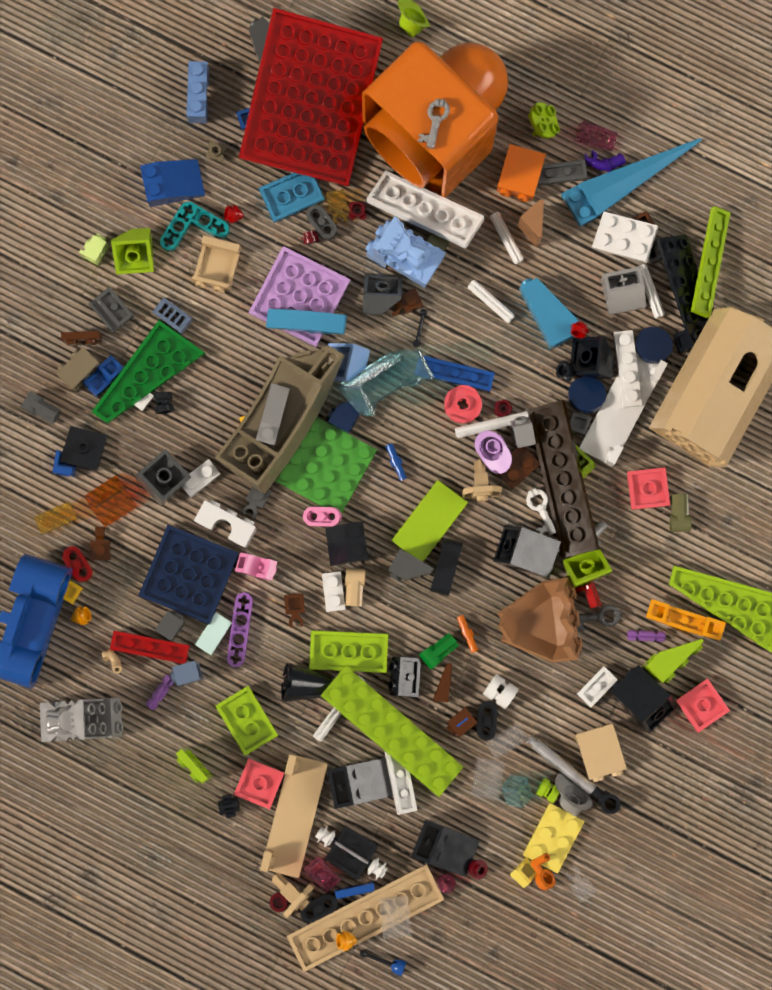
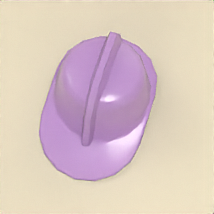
[475,431,512,474]

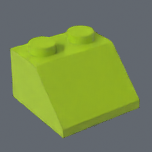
[563,550,612,588]

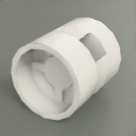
[483,674,519,709]

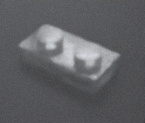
[485,722,528,760]

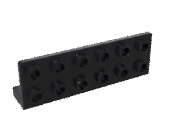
[648,234,709,353]

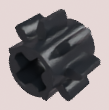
[218,794,240,818]

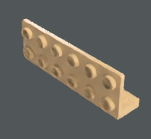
[260,754,328,878]

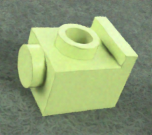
[79,234,109,265]

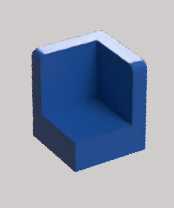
[52,450,76,478]

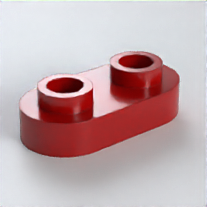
[62,546,93,582]

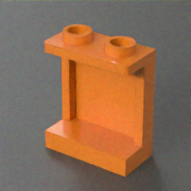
[497,144,546,202]

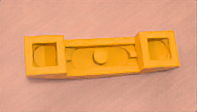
[646,599,726,641]

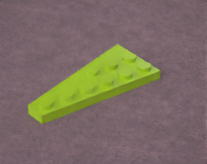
[668,566,772,653]

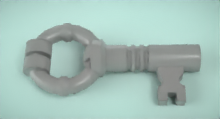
[418,98,450,149]

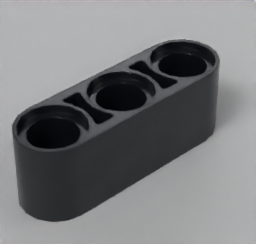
[430,538,463,596]

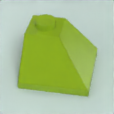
[111,228,154,274]

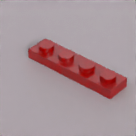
[110,631,190,664]

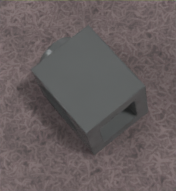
[155,610,186,641]

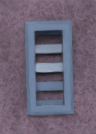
[152,297,194,335]

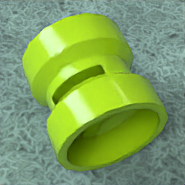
[536,777,560,803]

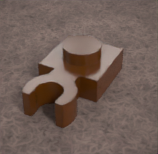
[392,288,423,317]
[284,593,305,628]

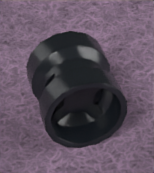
[153,392,174,414]

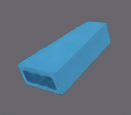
[519,278,580,350]

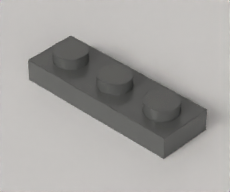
[537,160,588,186]

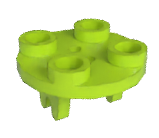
[528,102,560,139]

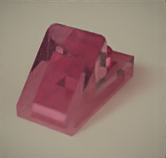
[304,856,341,893]

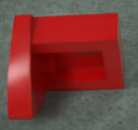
[575,582,602,609]

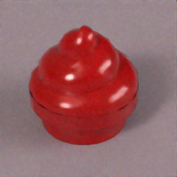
[224,204,244,224]

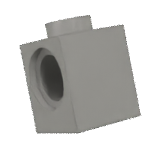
[510,416,536,448]

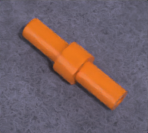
[457,615,478,653]

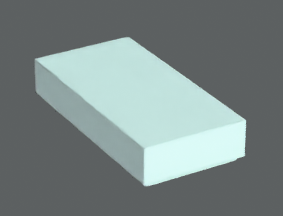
[195,613,232,655]

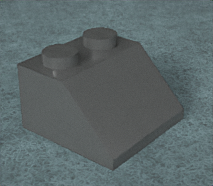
[136,449,191,507]

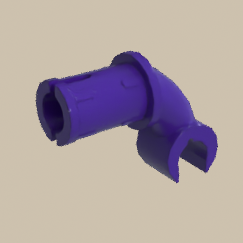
[584,150,626,172]

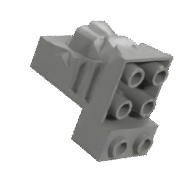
[40,698,123,742]

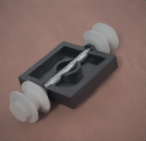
[315,825,388,880]

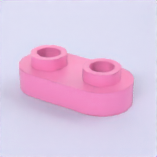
[303,507,342,526]

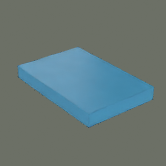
[258,173,325,223]

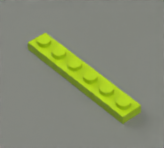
[691,206,731,318]

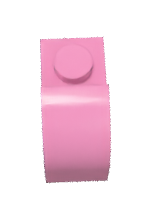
[235,553,277,580]

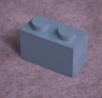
[170,661,204,686]

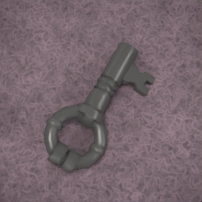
[577,604,621,632]

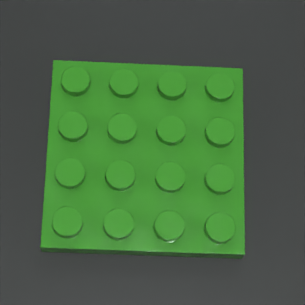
[275,417,377,514]

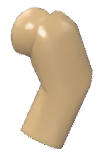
[102,649,122,674]

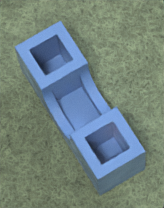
[187,61,210,123]

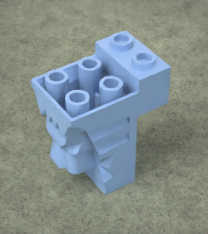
[365,216,446,288]

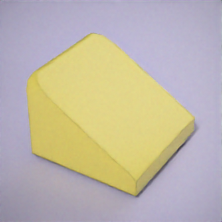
[510,858,536,888]

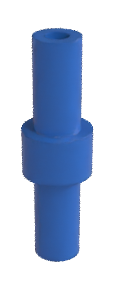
[386,443,407,481]

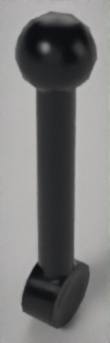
[413,309,427,348]

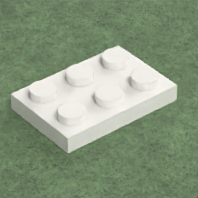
[592,212,658,263]

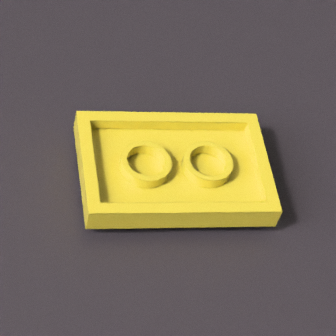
[522,802,585,874]

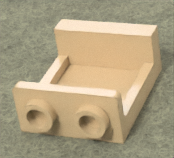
[192,235,241,293]
[574,723,627,782]

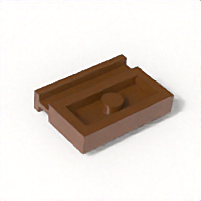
[498,447,540,490]

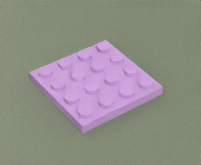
[248,246,351,347]

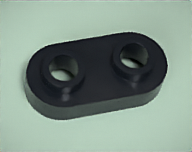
[476,702,497,741]
[300,893,338,923]

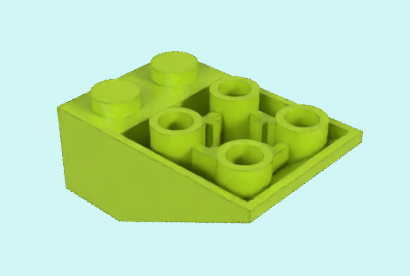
[641,639,704,683]

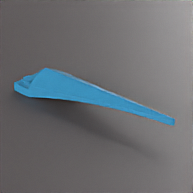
[561,138,702,227]

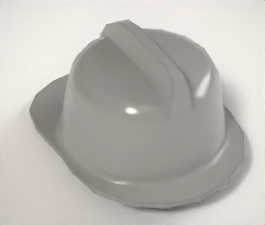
[555,773,592,816]

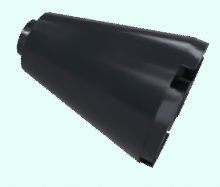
[281,663,332,702]

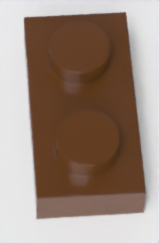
[61,331,102,346]

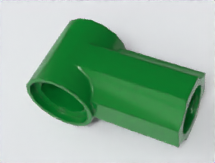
[419,633,459,670]

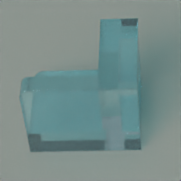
[501,774,532,808]

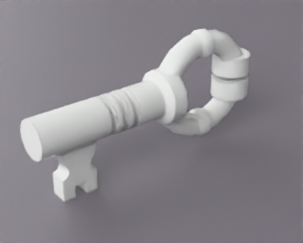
[526,488,556,535]

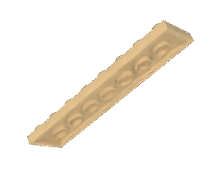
[286,864,444,972]

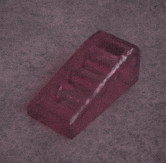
[575,121,618,151]

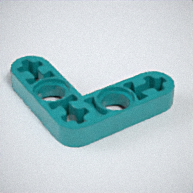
[160,202,230,252]

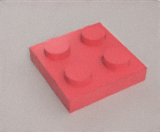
[627,467,670,510]
[675,678,730,733]
[234,758,285,809]

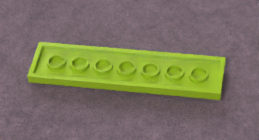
[320,666,463,797]

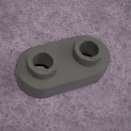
[306,205,337,240]

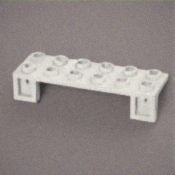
[579,353,668,467]

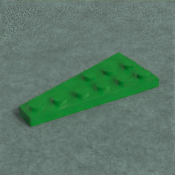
[92,320,205,424]

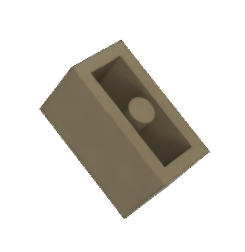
[56,347,100,392]

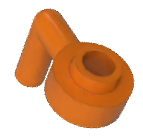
[530,853,555,891]

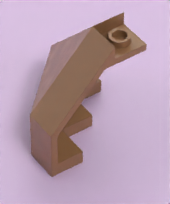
[497,577,583,663]

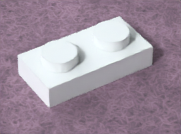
[183,459,221,498]
[322,571,346,612]
[577,666,618,708]

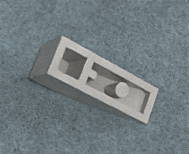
[256,383,290,445]

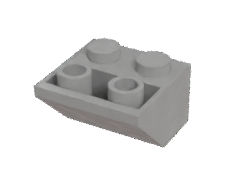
[601,266,646,315]

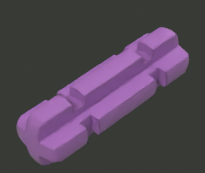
[627,630,666,642]
[146,675,174,710]

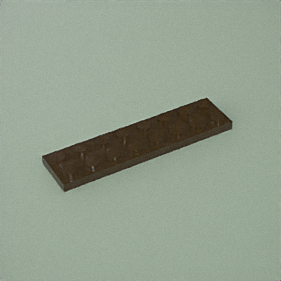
[527,400,600,558]

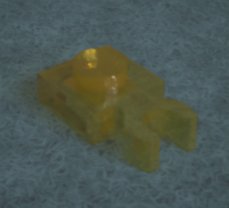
[326,189,348,224]

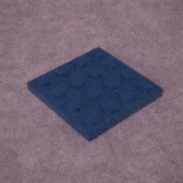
[138,525,239,625]

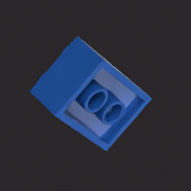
[140,159,205,207]

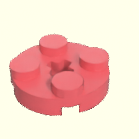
[444,385,482,424]

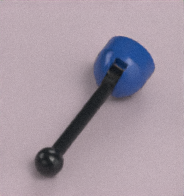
[360,950,407,976]

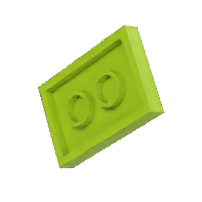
[215,686,279,756]
[176,747,213,784]

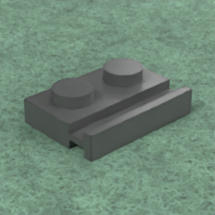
[88,286,134,333]

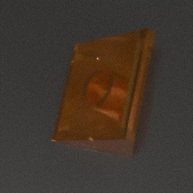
[84,475,137,528]

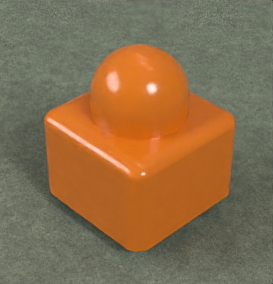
[362,41,508,198]

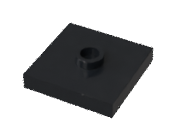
[60,426,108,472]

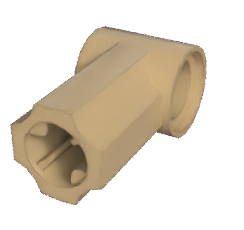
[345,568,366,607]

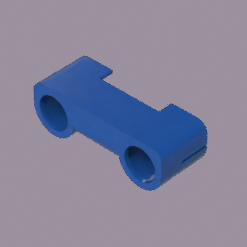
[0,554,73,689]

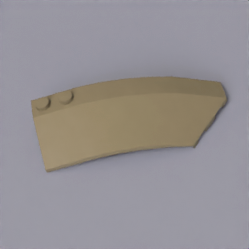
[215,346,344,494]

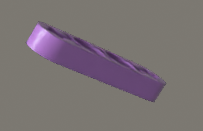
[227,592,253,667]

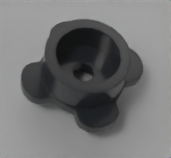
[556,360,576,382]

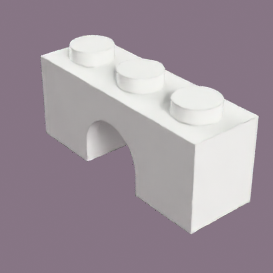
[194,500,257,549]

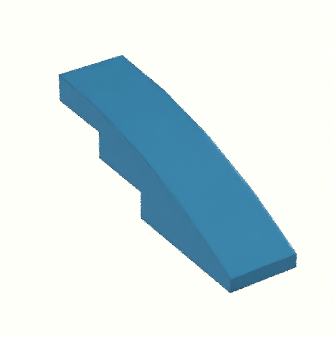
[266,309,347,335]

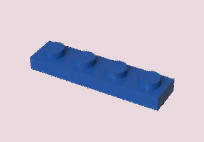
[416,355,495,392]

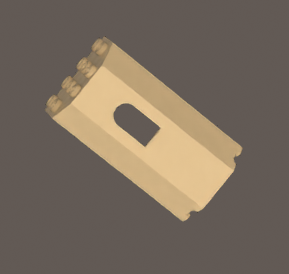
[649,306,772,468]

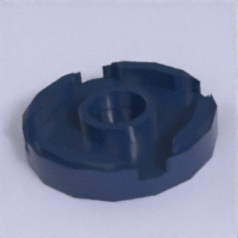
[635,327,673,364]
[568,377,606,413]

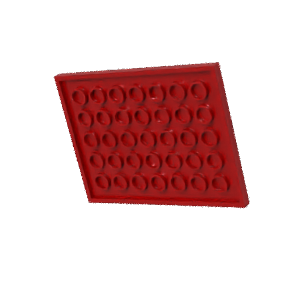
[238,8,383,187]

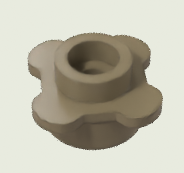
[206,141,227,162]

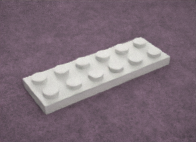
[367,170,484,249]

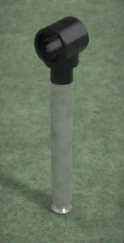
[526,735,621,814]

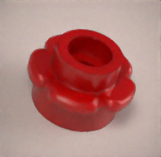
[570,322,589,339]

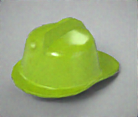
[398,0,430,38]

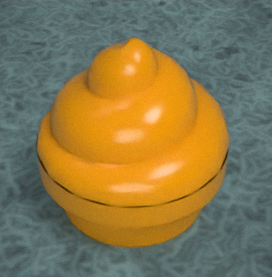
[71,606,91,625]
[336,931,358,951]

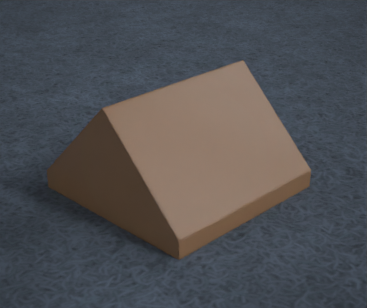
[518,199,544,246]

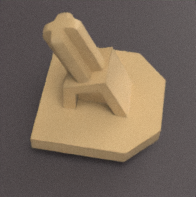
[462,459,502,502]
[272,873,316,918]

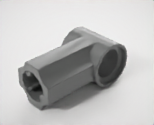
[20,391,61,424]

